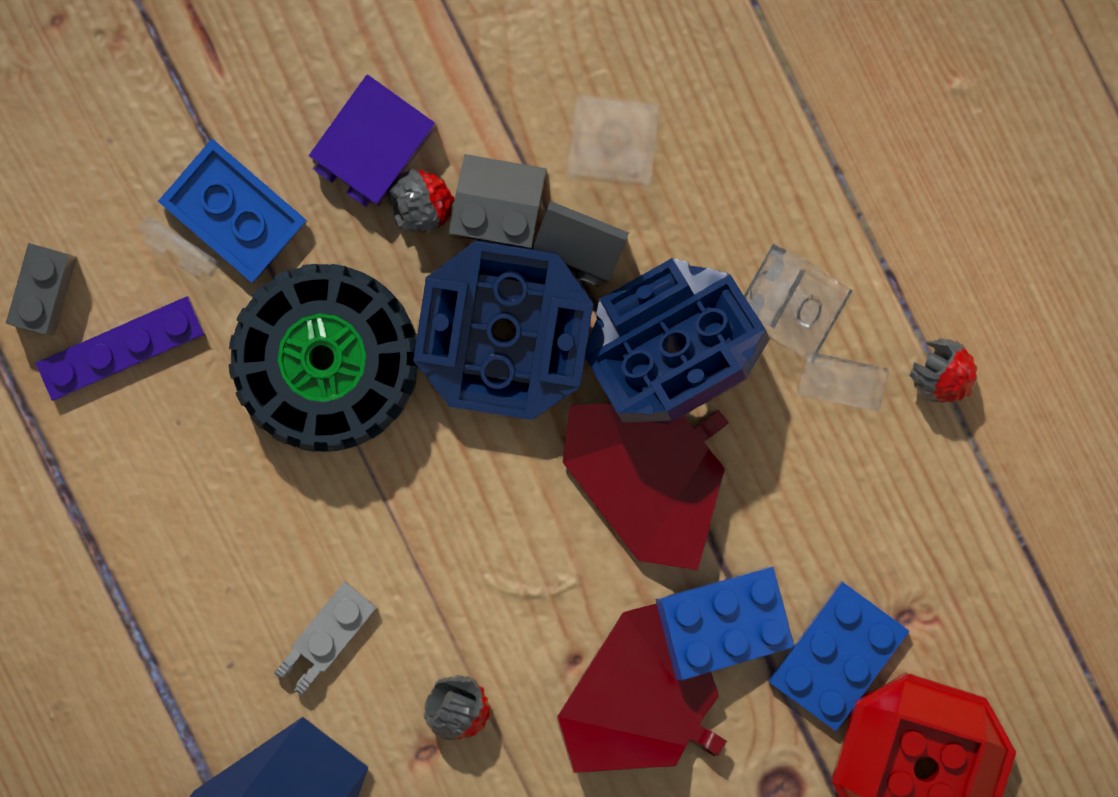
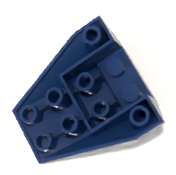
[190,716,369,797]

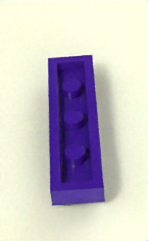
[35,296,205,401]

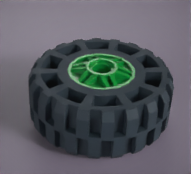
[228,264,418,452]

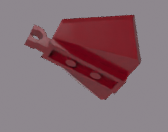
[562,404,729,570]
[557,604,727,773]

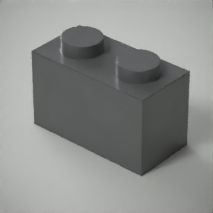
[6,243,77,336]

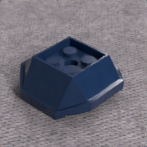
[413,240,593,420]
[585,258,770,425]

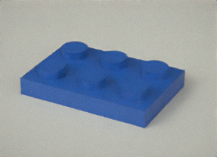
[158,139,307,284]
[655,567,794,680]
[768,581,909,731]

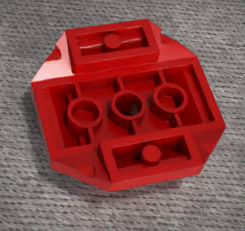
[831,672,1016,797]

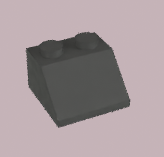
[449,154,546,249]
[532,201,629,287]

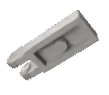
[274,581,377,696]

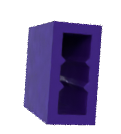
[308,74,437,207]

